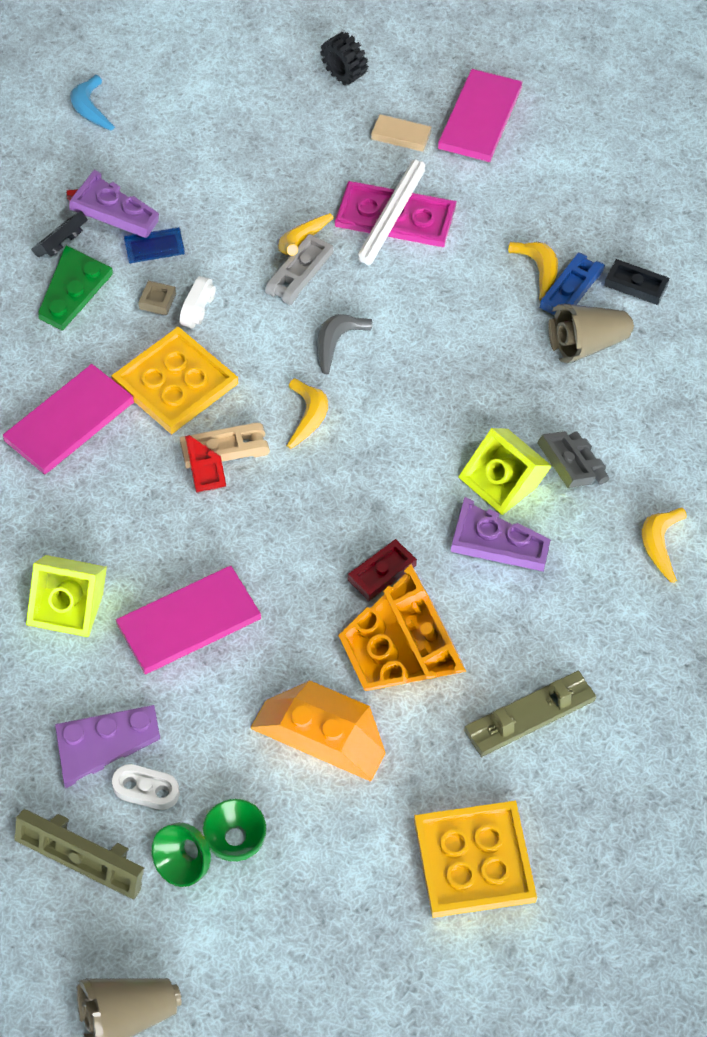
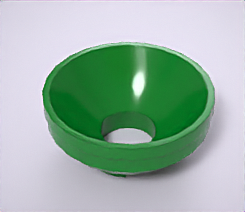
[203,799,267,862]
[151,822,211,887]

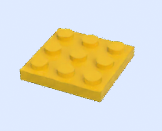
[111,326,238,435]
[414,800,537,918]

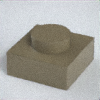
[138,281,176,316]

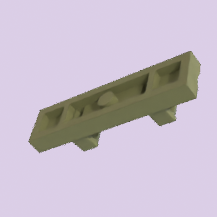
[464,670,596,757]
[14,809,144,900]

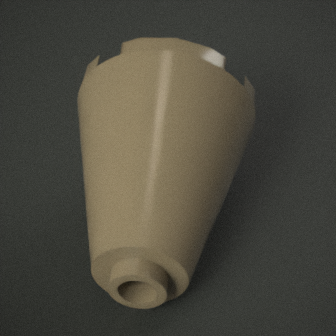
[548,304,634,363]
[76,978,182,1037]

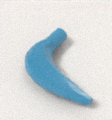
[70,75,115,130]

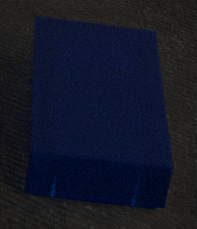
[124,227,185,264]

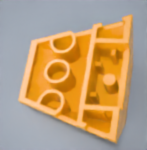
[338,564,467,691]

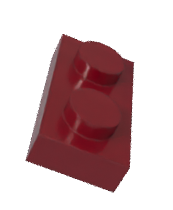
[348,539,417,601]

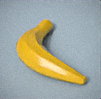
[278,213,333,256]
[508,242,558,301]
[286,378,328,449]
[641,507,687,583]

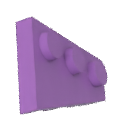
[69,169,159,238]
[451,497,551,572]
[55,705,160,789]

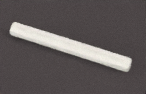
[358,159,425,265]

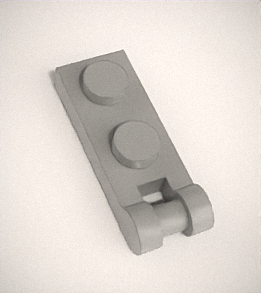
[265,234,333,305]

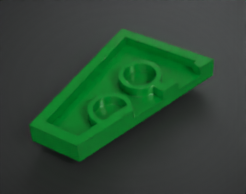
[38,245,113,331]

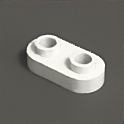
[180,276,216,329]
[112,764,180,810]

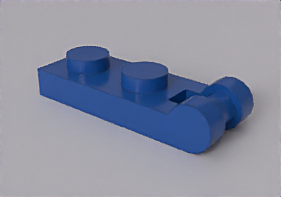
[540,252,605,315]

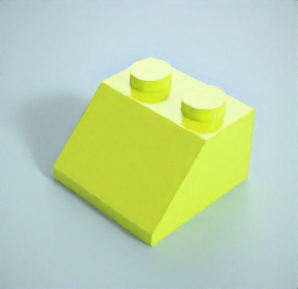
[458,428,552,515]
[26,555,107,637]

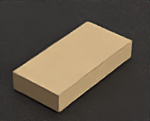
[371,114,431,152]

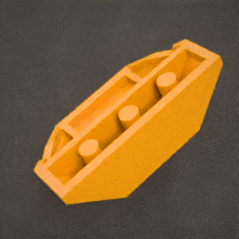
[251,680,386,782]

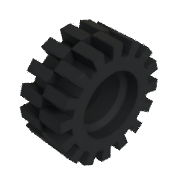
[320,32,368,85]

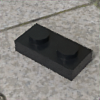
[31,211,88,258]
[604,259,670,305]

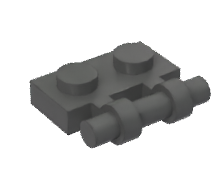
[537,431,609,488]

